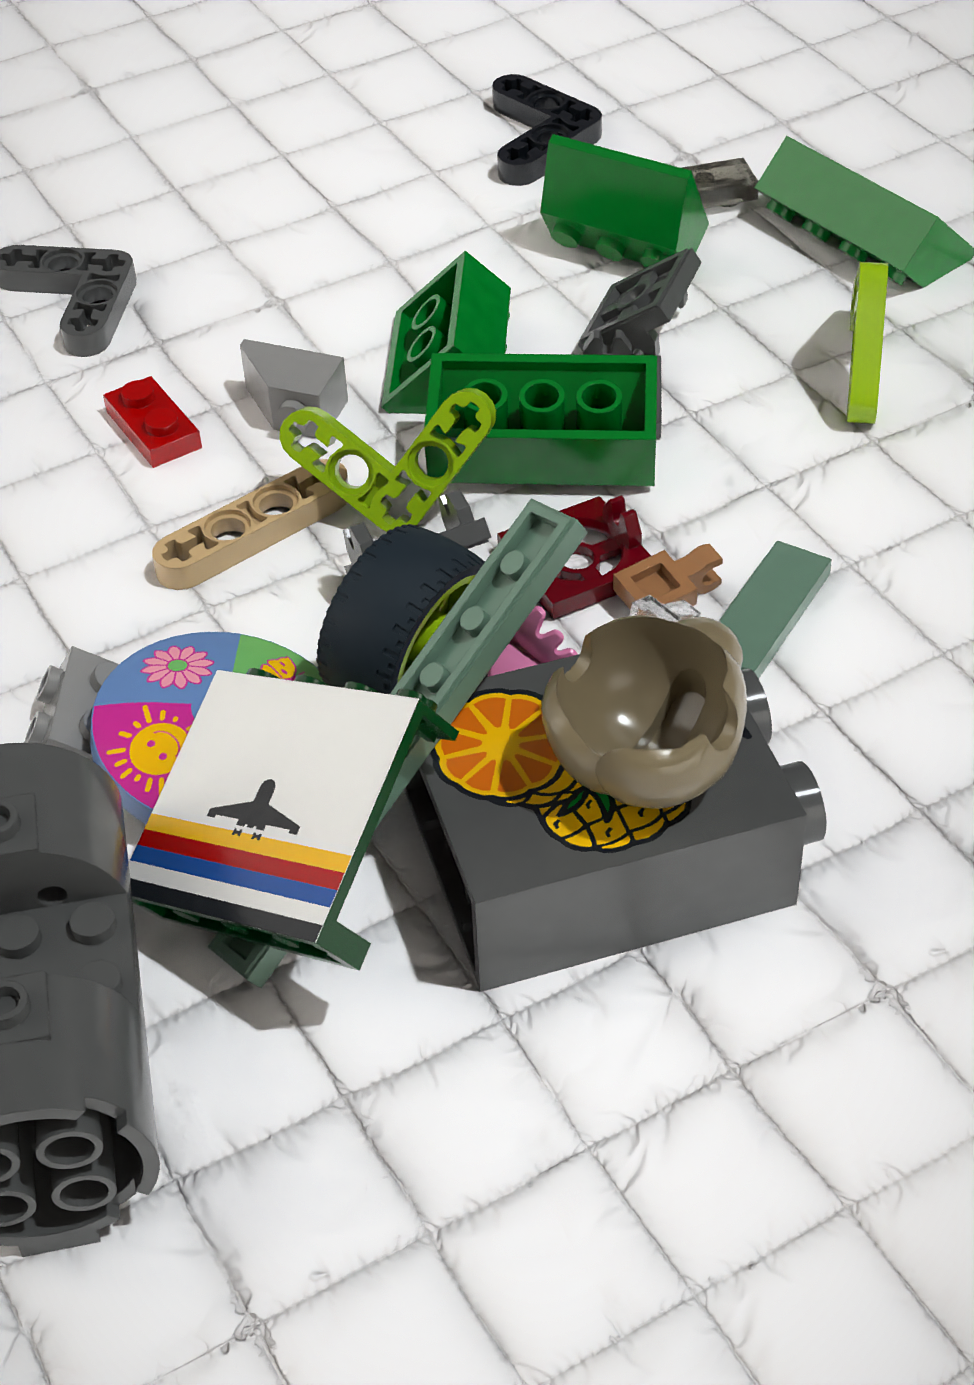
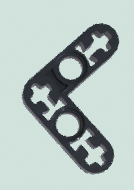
[492,74,602,186]

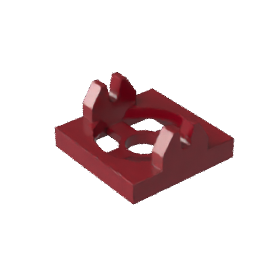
[497,495,651,619]

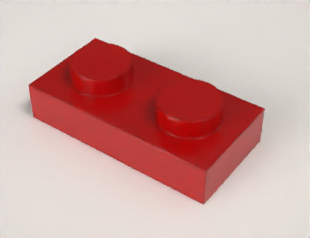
[103,376,202,468]

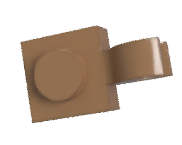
[613,544,723,620]

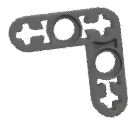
[0,245,137,357]

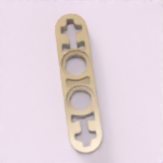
[152,459,349,590]

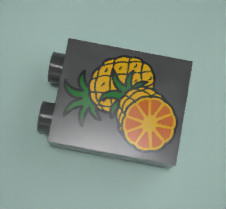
[404,654,827,992]

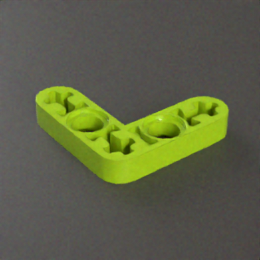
[847,262,888,424]
[279,388,496,532]

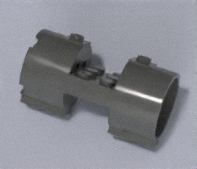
[0,743,160,1257]

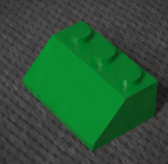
[540,134,709,268]
[381,250,511,414]

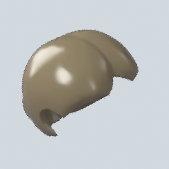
[541,615,747,809]

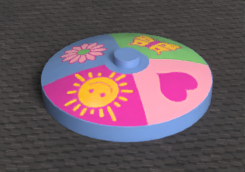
[90,632,323,824]

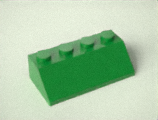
[754,135,974,288]
[424,353,657,486]

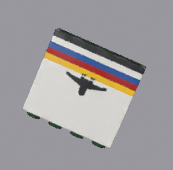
[129,668,459,971]

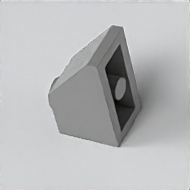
[240,339,348,438]

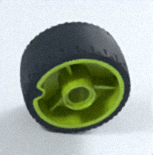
[316,524,485,694]

